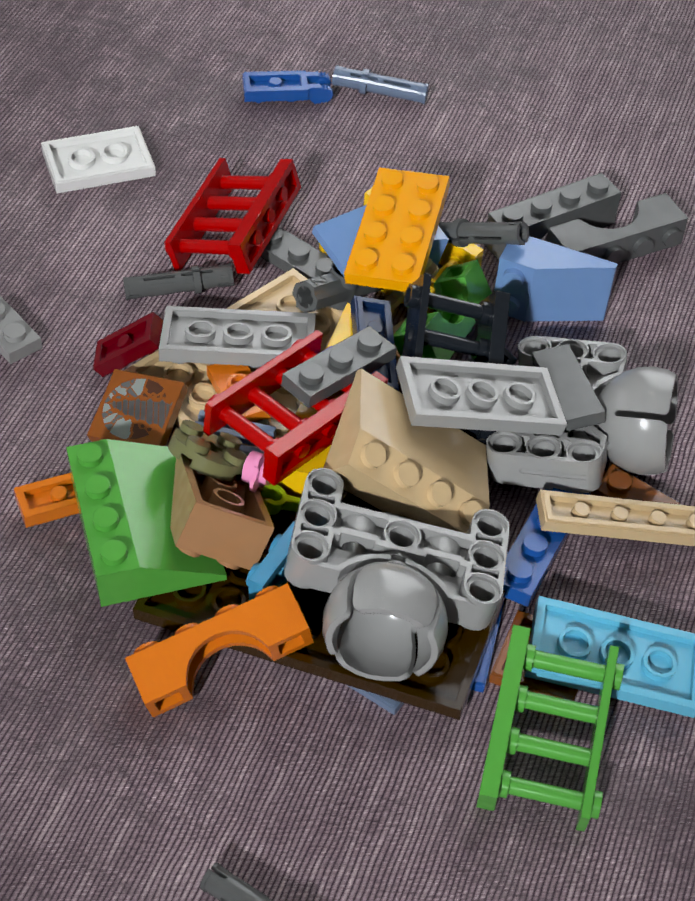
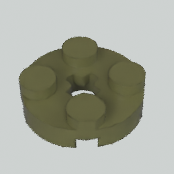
[168,420,247,481]

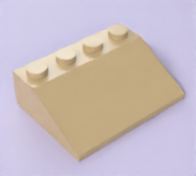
[324,369,490,534]

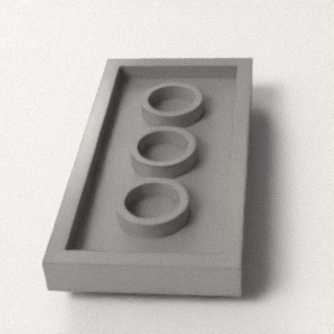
[159,306,316,368]
[396,356,567,436]

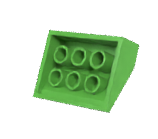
[66,439,227,607]

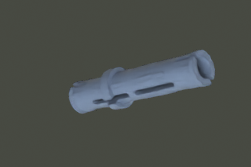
[332,65,429,104]

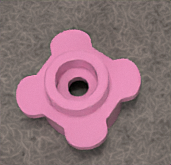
[241,450,270,492]

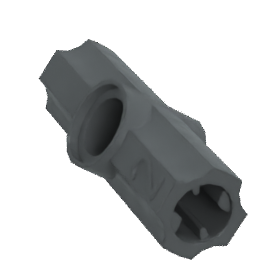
[292,263,382,313]

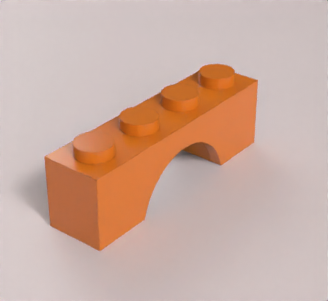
[125,583,314,718]

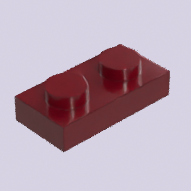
[93,312,163,377]

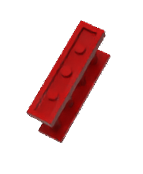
[164,158,301,274]
[203,330,388,486]

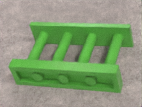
[476,624,624,832]

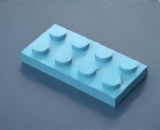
[524,596,695,718]

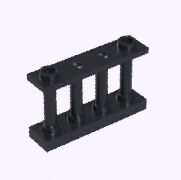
[399,273,510,445]

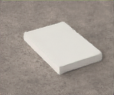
[41,126,156,193]

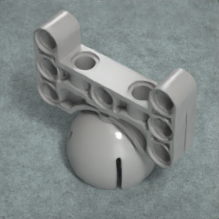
[486,336,679,493]
[284,468,510,681]

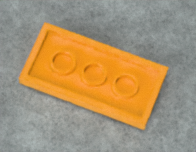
[344,167,450,292]

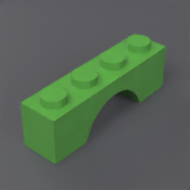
[394,259,492,360]

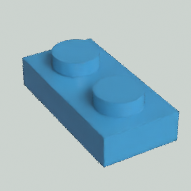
[246,521,295,600]

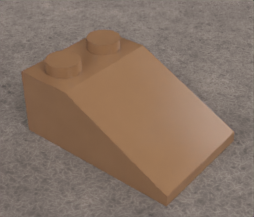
[170,453,275,570]

